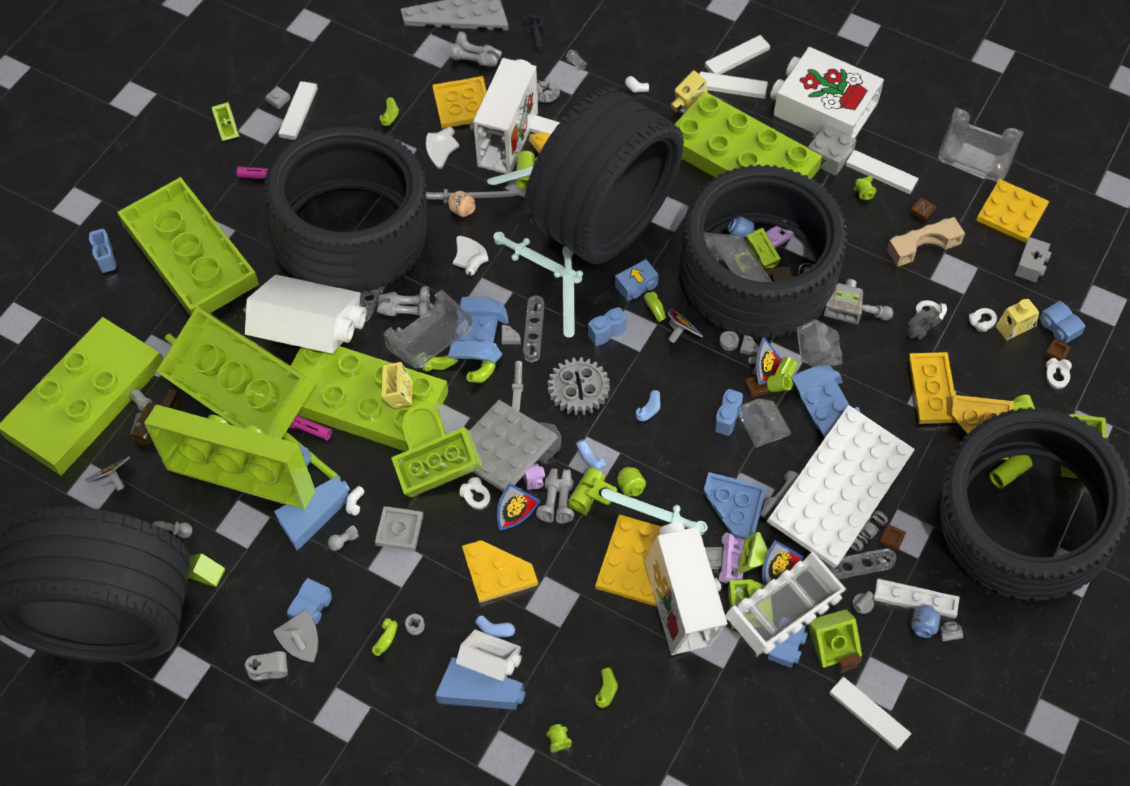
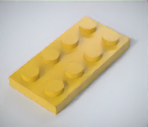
[908,352,957,424]

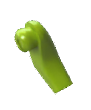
[380,97,399,126]
[644,292,667,322]
[421,355,458,371]
[467,361,495,383]
[372,618,397,656]
[595,668,617,708]

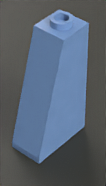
[274,476,350,550]
[436,657,526,710]

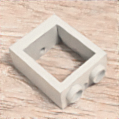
[456,630,522,681]

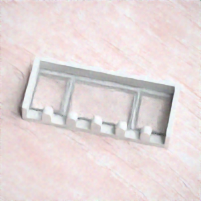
[725,552,846,656]

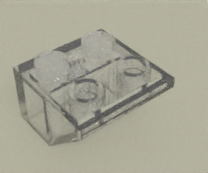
[797,319,842,366]
[739,399,791,448]

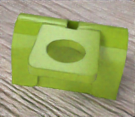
[733,228,780,274]
[569,467,617,515]

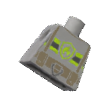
[824,279,863,324]

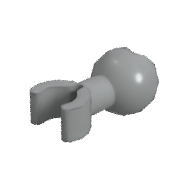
[328,525,359,550]

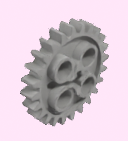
[548,357,610,415]

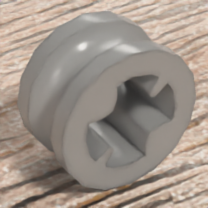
[405,614,425,635]

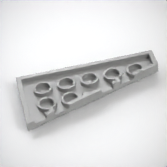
[401,0,509,30]

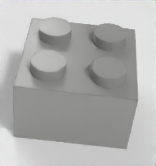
[808,124,856,176]

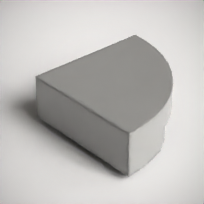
[502,325,521,344]
[740,335,759,356]

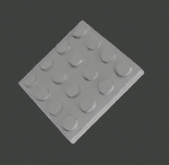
[470,400,557,492]

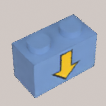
[615,260,658,301]

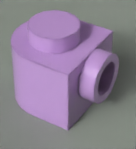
[523,463,545,490]

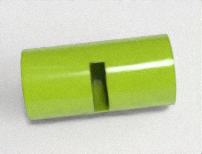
[515,151,535,190]
[989,455,1032,489]

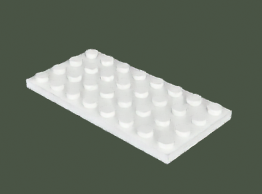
[767,405,915,568]

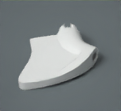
[426,127,459,169]
[453,236,489,275]

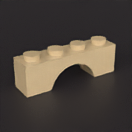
[887,217,965,267]

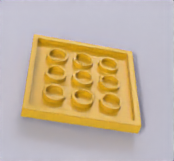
[595,515,662,606]

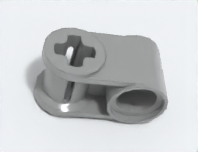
[245,652,288,681]

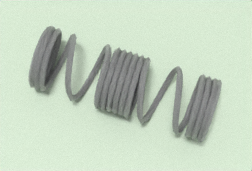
[851,511,888,551]

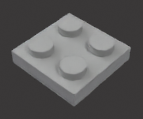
[375,506,423,551]

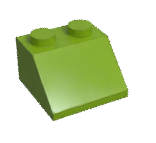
[808,610,862,668]

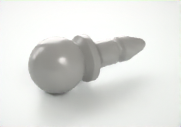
[862,305,893,320]
[153,521,192,538]

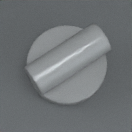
[853,591,874,614]
[940,622,963,642]

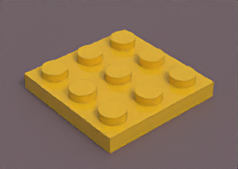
[433,76,487,128]
[976,179,1049,243]

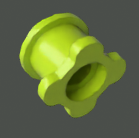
[854,176,876,200]
[546,724,572,752]

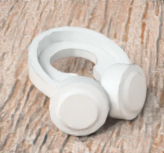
[916,301,947,320]
[969,308,997,332]
[1046,358,1072,389]
[460,477,490,509]

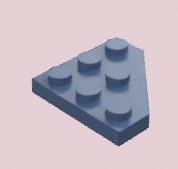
[703,472,766,540]

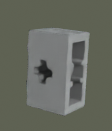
[1015,237,1051,282]

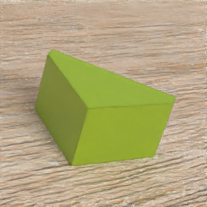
[212,102,239,141]
[737,532,768,574]
[188,554,225,587]

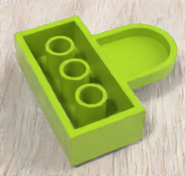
[392,405,483,497]

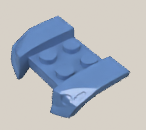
[448,297,509,363]
[792,365,860,438]

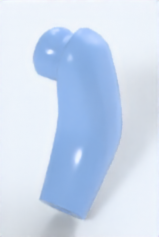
[636,390,660,421]
[576,439,606,471]
[475,616,515,638]

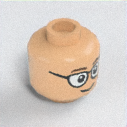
[448,191,475,217]

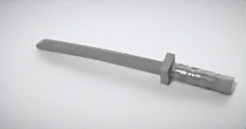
[426,189,519,203]
[512,361,523,411]

